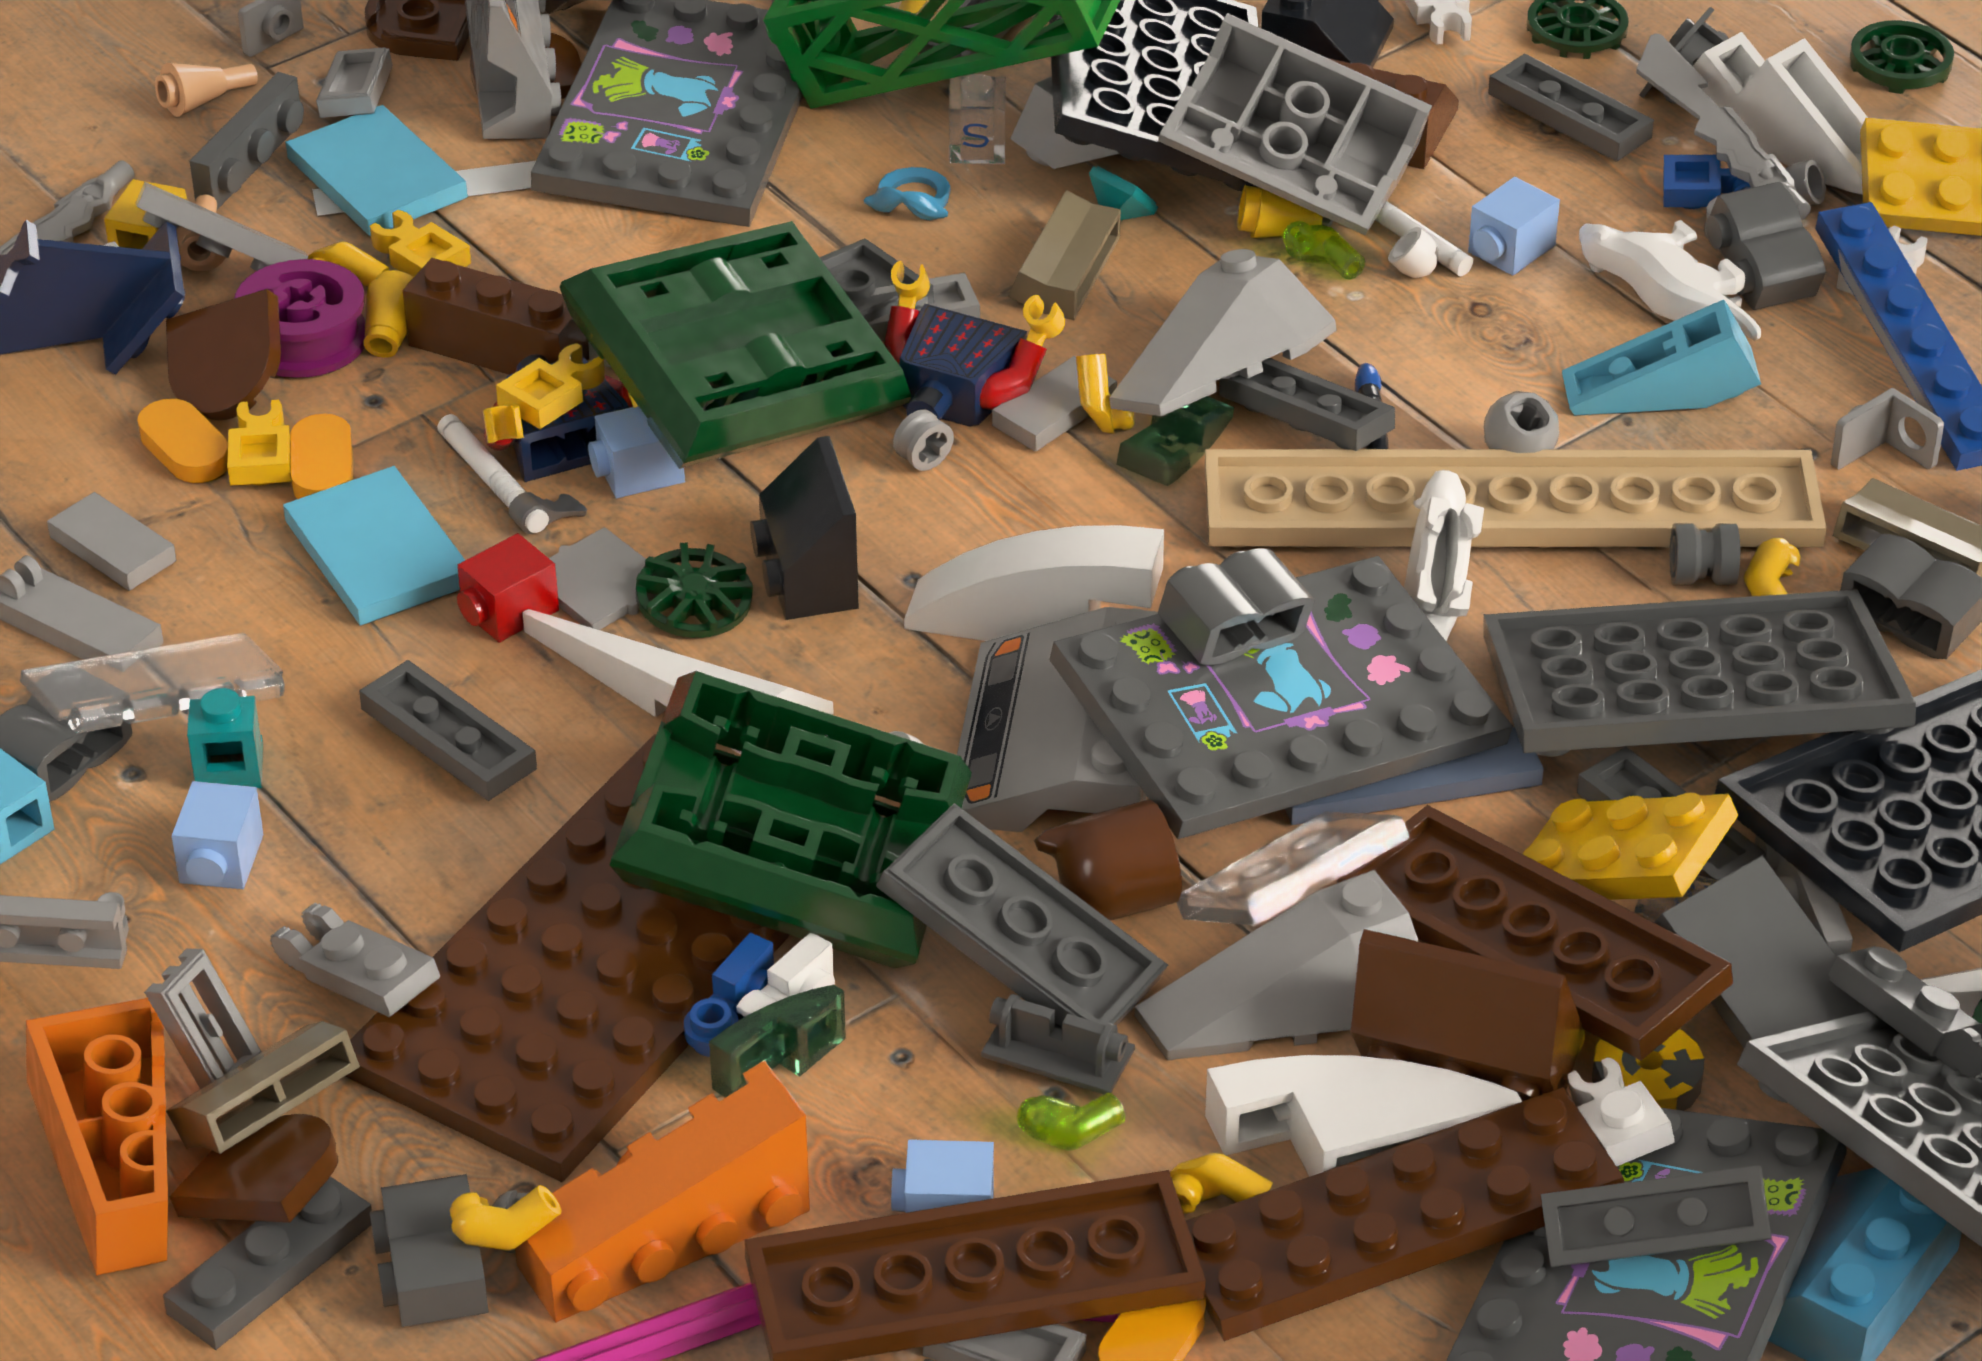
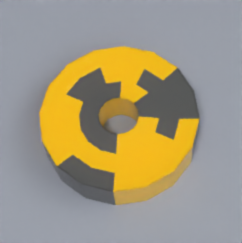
[1592,1029,1705,1111]

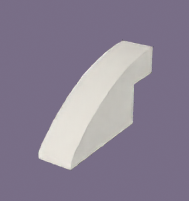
[1693,32,1868,195]
[904,525,1164,641]
[1205,1055,1522,1177]

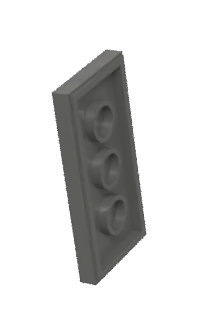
[876,803,1168,1028]

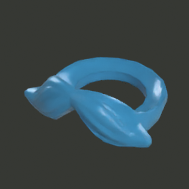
[864,167,951,220]

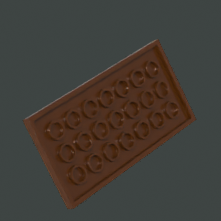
[345,734,790,1182]

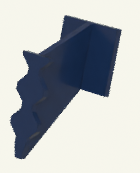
[0,220,185,375]

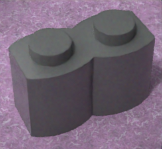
[1706,181,1826,310]
[1840,534,1982,659]
[1158,548,1315,665]
[0,670,132,802]
[370,1174,489,1327]

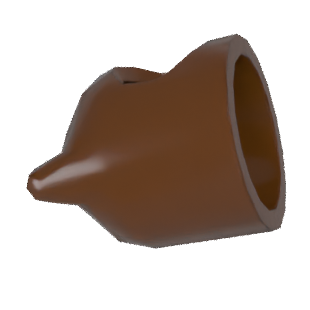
[1034,799,1182,921]

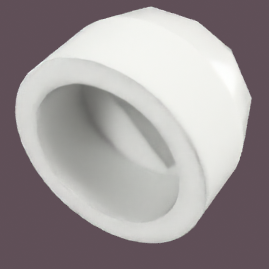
[1388,227,1439,278]

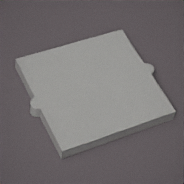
[549,527,657,630]

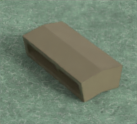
[1008,190,1121,320]
[1832,478,1982,578]
[166,1021,360,1154]

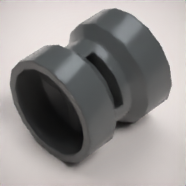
[1670,523,1740,585]

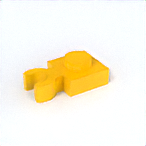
[370,210,471,277]
[496,343,605,429]
[227,399,291,486]

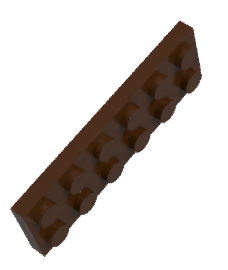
[1336,805,1733,1061]
[1186,1087,1624,1341]
[745,1170,1206,1361]

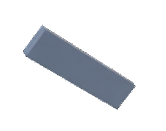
[1285,727,1544,825]

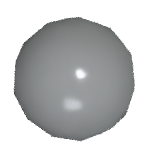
[1484,391,1560,453]

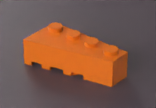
[26,998,168,1276]
[515,1060,810,1323]

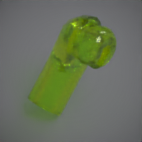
[1282,221,1366,280]
[1016,1092,1126,1151]

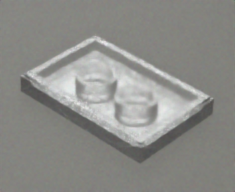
[1177,812,1410,926]

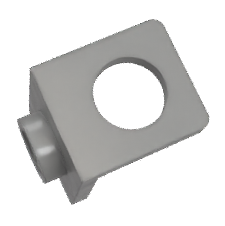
[238,0,304,57]
[1831,387,1944,469]

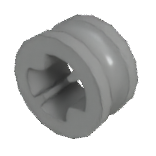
[893,409,954,471]

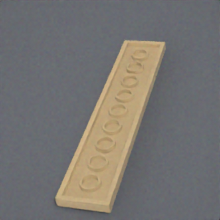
[1205,449,1827,548]

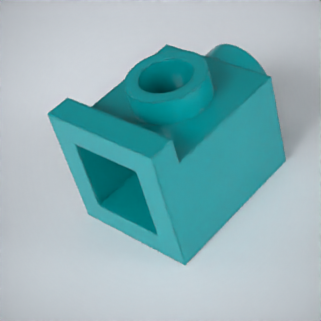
[187,688,263,788]

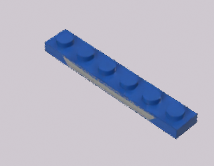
[1815,202,1982,471]

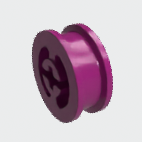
[234,259,365,378]

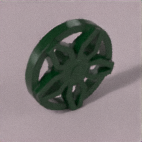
[1850,20,1954,94]

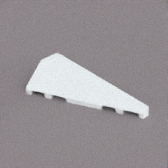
[523,609,834,755]

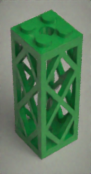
[763,0,1120,109]

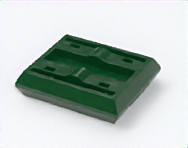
[559,221,912,469]
[609,671,972,968]

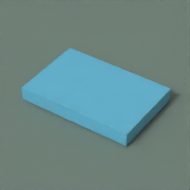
[285,104,468,236]
[283,465,465,626]

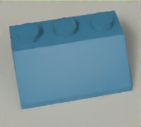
[1769,1168,1962,1361]

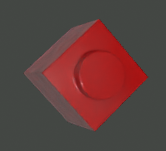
[457,533,559,643]

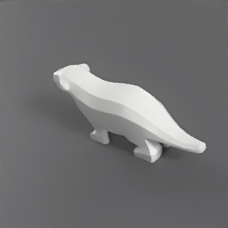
[1579,220,1761,341]
[1404,470,1484,641]

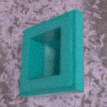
[1089,166,1158,220]

